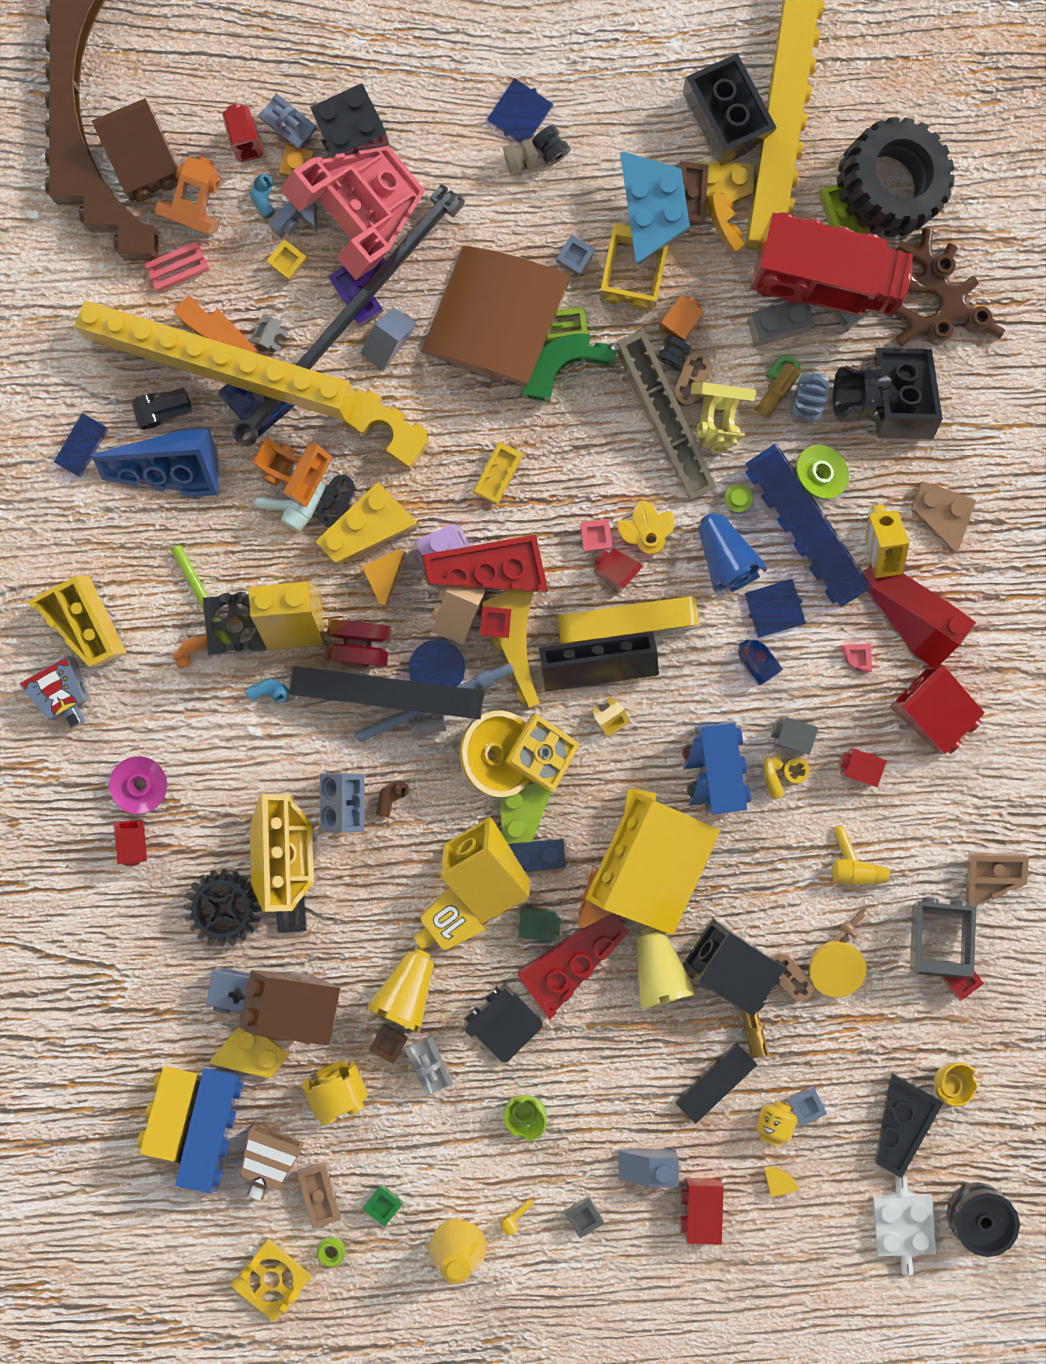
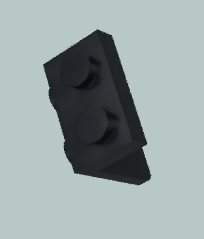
[463,983,543,1063]

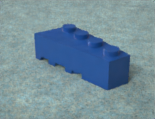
[175,1068,244,1193]

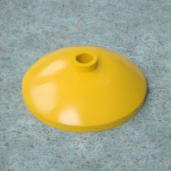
[460,710,531,797]

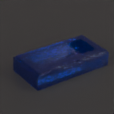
[54,413,109,478]

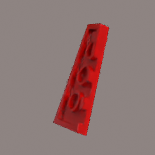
[517,913,628,1020]

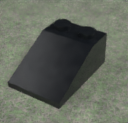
[875,348,943,439]

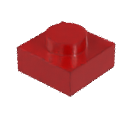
[480,606,512,638]
[941,971,984,1001]

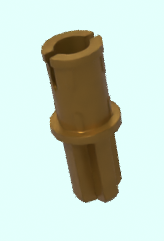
[755,363,800,419]
[741,1009,769,1058]

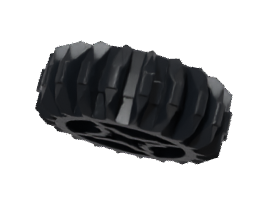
[184,868,262,947]

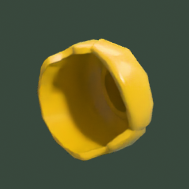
[934,1062,979,1107]

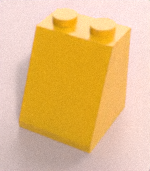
[441,817,530,923]

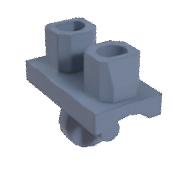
[258,93,317,150]

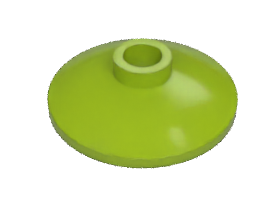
[796,445,849,500]

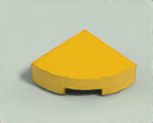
[763,1166,799,1197]

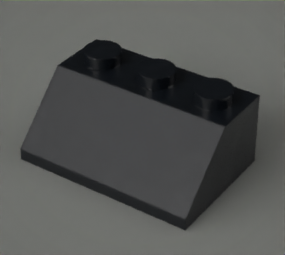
[682,53,777,166]

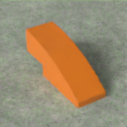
[173,295,260,354]

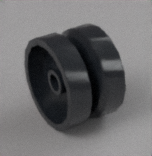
[946,1182,1020,1257]

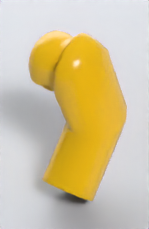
[763,755,785,799]

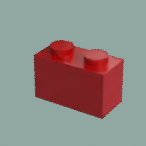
[680,1178,724,1245]

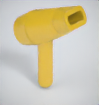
[832,825,890,886]

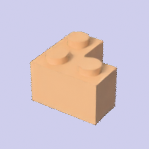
[431,586,488,645]

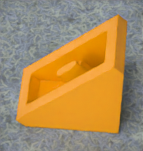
[362,549,406,607]

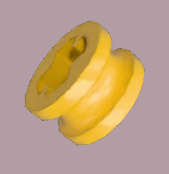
[782,757,810,784]

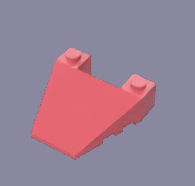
[281,146,425,280]

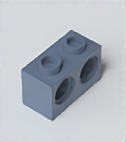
[320,773,364,833]

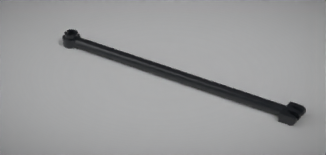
[232,184,465,447]

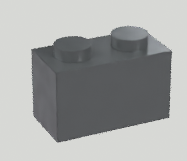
[747,302,815,347]

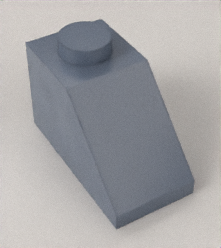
[618,1149,679,1187]

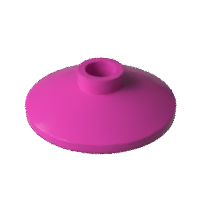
[109,756,168,814]

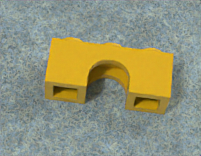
[341,388,431,470]

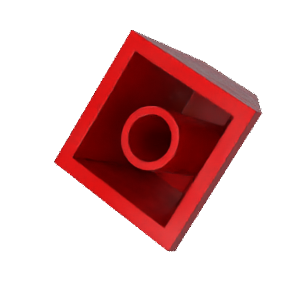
[889,664,985,755]

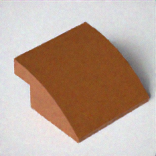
[421,246,570,388]

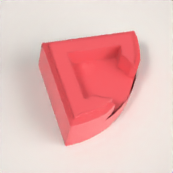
[840,644,872,672]

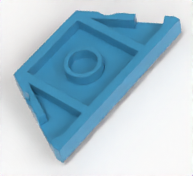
[620,152,690,265]

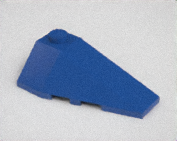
[92,428,219,497]

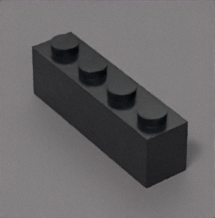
[539,631,659,692]

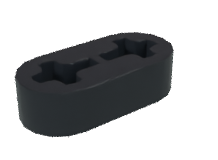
[317,475,356,527]

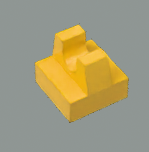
[592,697,631,737]

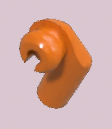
[173,634,207,669]

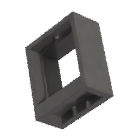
[909,897,976,979]

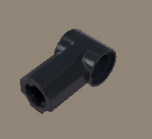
[130,387,192,430]

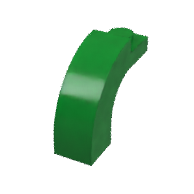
[522,333,617,402]

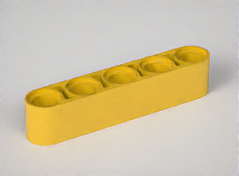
[557,596,699,644]

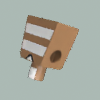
[241,1124,305,1200]

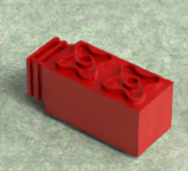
[750,212,913,317]

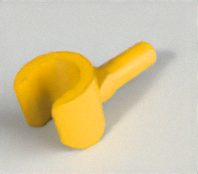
[500,1199,534,1236]

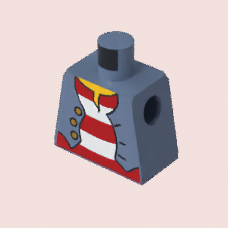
[19,656,90,729]

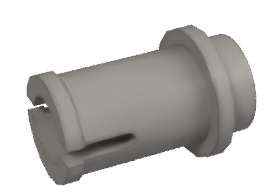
[409,714,446,739]

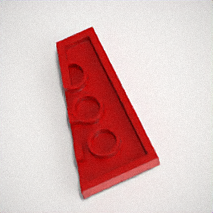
[422,534,548,593]

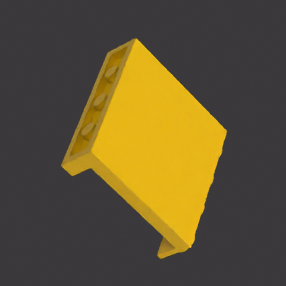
[585,791,721,935]

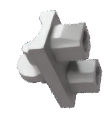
[405,1035,453,1096]

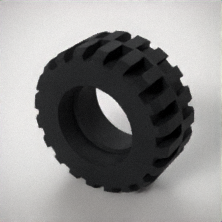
[837,117,955,237]

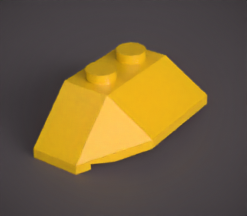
[250,794,314,912]

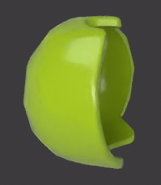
[503,1094,547,1142]

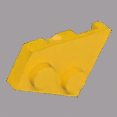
[697,162,754,214]
[209,1027,290,1078]

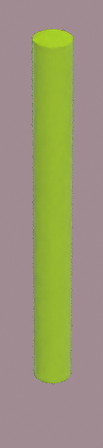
[171,545,232,644]

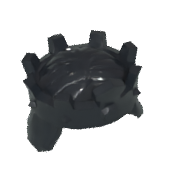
[833,366,892,422]

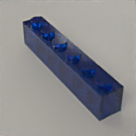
[745,443,872,607]

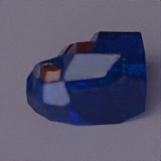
[738,639,783,686]

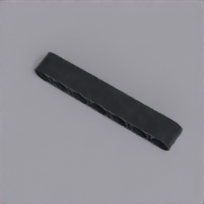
[289,666,485,720]

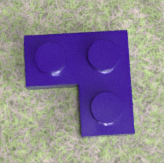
[328,257,386,327]

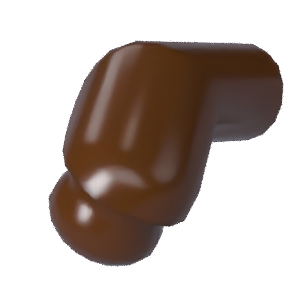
[376,780,409,817]

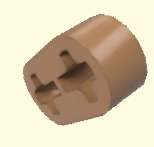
[674,352,711,407]
[770,952,814,1001]

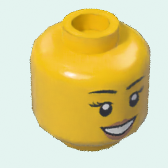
[755,1100,798,1147]

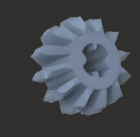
[791,372,830,422]

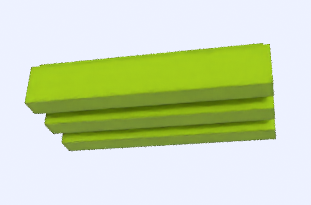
[545,307,588,343]

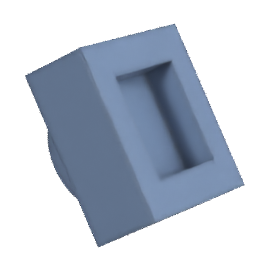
[556,235,595,276]
[787,1086,827,1126]

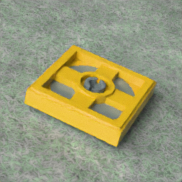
[504,713,580,793]

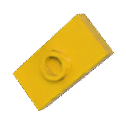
[472,441,524,506]

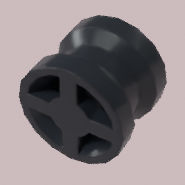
[656,336,692,370]

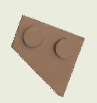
[911,481,976,553]
[966,853,1029,907]

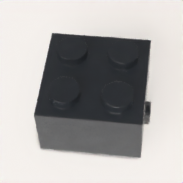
[310,83,390,158]

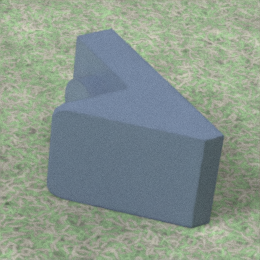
[269,201,317,238]

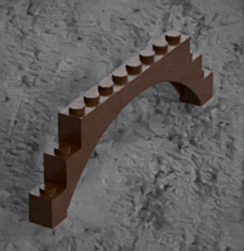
[45,0,159,261]

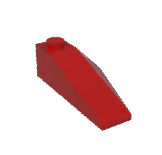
[859,564,976,665]

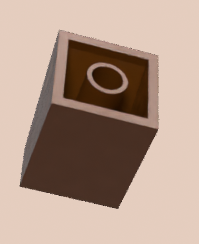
[91,98,179,202]
[239,970,340,1045]

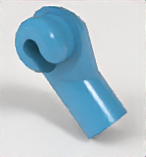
[250,174,276,220]
[246,678,289,703]

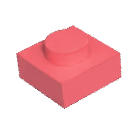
[580,519,613,552]

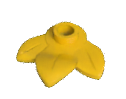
[617,501,675,555]

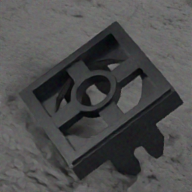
[203,592,267,656]

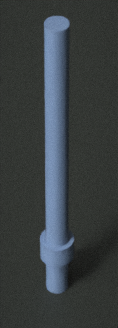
[355,663,515,742]

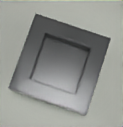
[565,1196,604,1238]

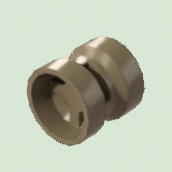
[503,138,539,175]

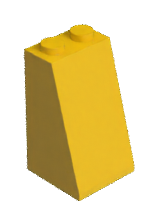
[248,582,325,650]

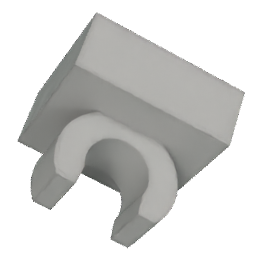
[250,316,288,351]

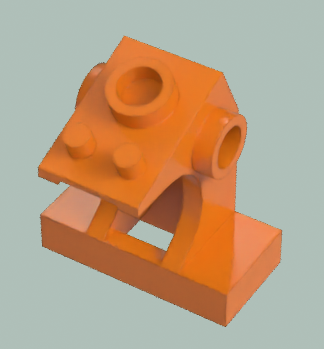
[155,156,222,234]
[251,437,333,508]

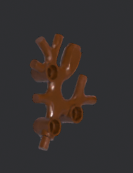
[894,228,1005,347]

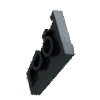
[875,1072,943,1178]

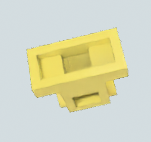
[691,382,756,453]

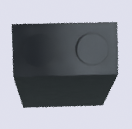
[682,918,785,1017]

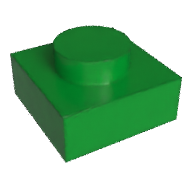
[362,1184,403,1227]

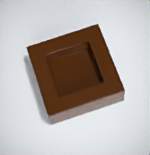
[369,1023,408,1064]

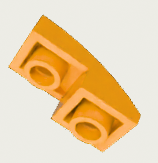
[707,191,745,252]

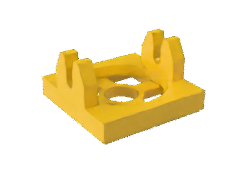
[230,1238,312,1322]

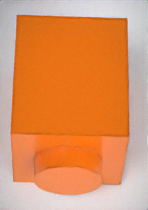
[659,295,704,341]

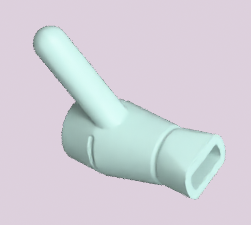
[254,482,327,532]

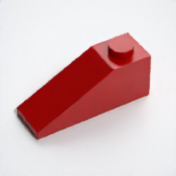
[593,548,644,594]

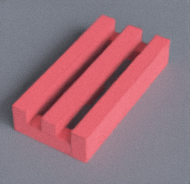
[144,241,210,292]

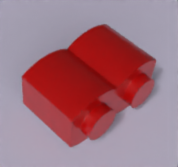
[222,104,264,162]

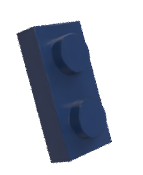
[508,838,566,871]

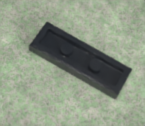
[675,1042,758,1124]

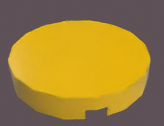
[808,941,866,998]

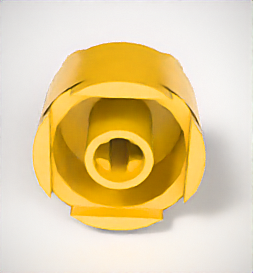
[301,1060,368,1125]

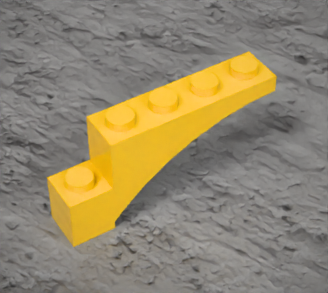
[479,591,540,708]

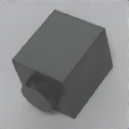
[771,716,819,755]

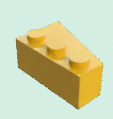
[315,482,420,565]
[27,576,127,667]
[137,1066,200,1165]

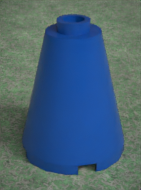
[698,512,767,596]

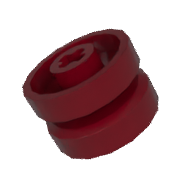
[324,619,392,668]

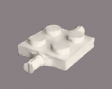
[873,1174,936,1275]

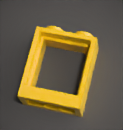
[599,222,669,310]

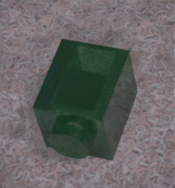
[518,906,561,942]

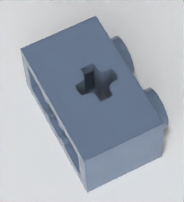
[206,966,250,1013]

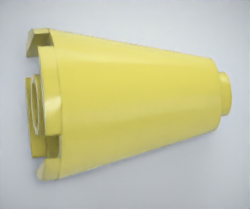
[636,927,697,1009]

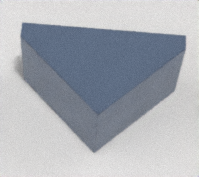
[361,308,417,371]

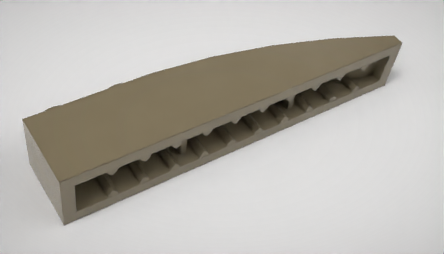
[613,330,716,500]

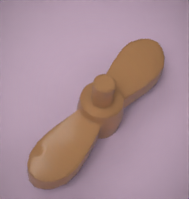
[831,908,869,942]

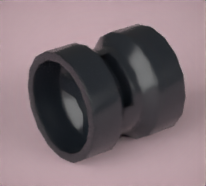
[532,124,571,166]

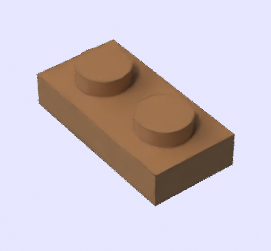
[297,1162,341,1228]

